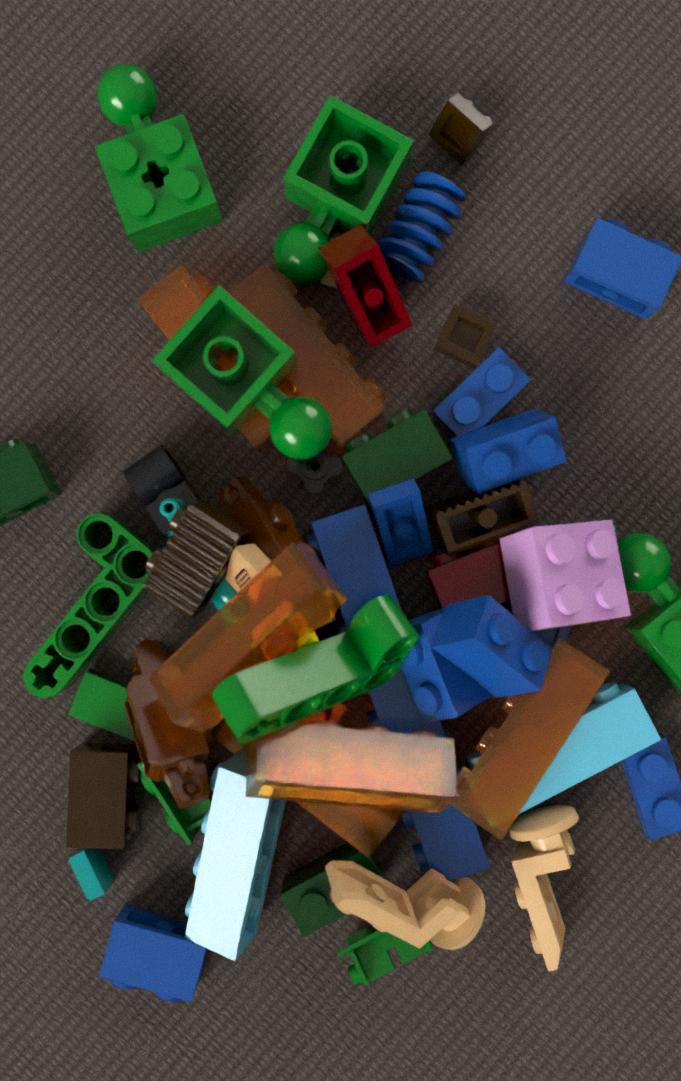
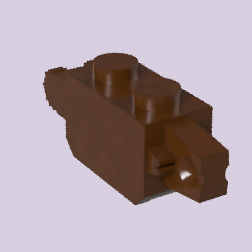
[218,477,333,626]
[124,638,214,809]

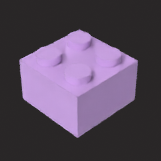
[499,520,631,632]

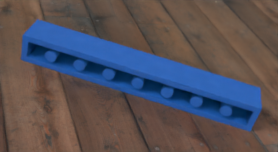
[306,504,490,881]

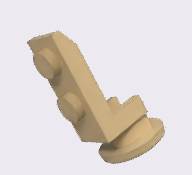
[509,805,579,971]
[325,860,485,950]

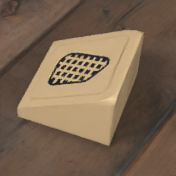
[225,543,286,612]

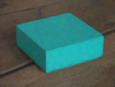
[68,848,115,901]

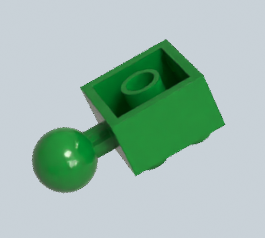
[94,63,223,253]
[273,95,414,285]
[152,285,332,460]
[617,533,681,695]

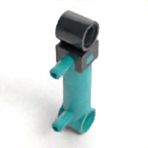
[123,445,278,659]

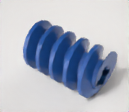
[378,172,466,283]

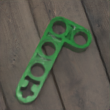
[23,513,157,698]
[212,595,419,743]

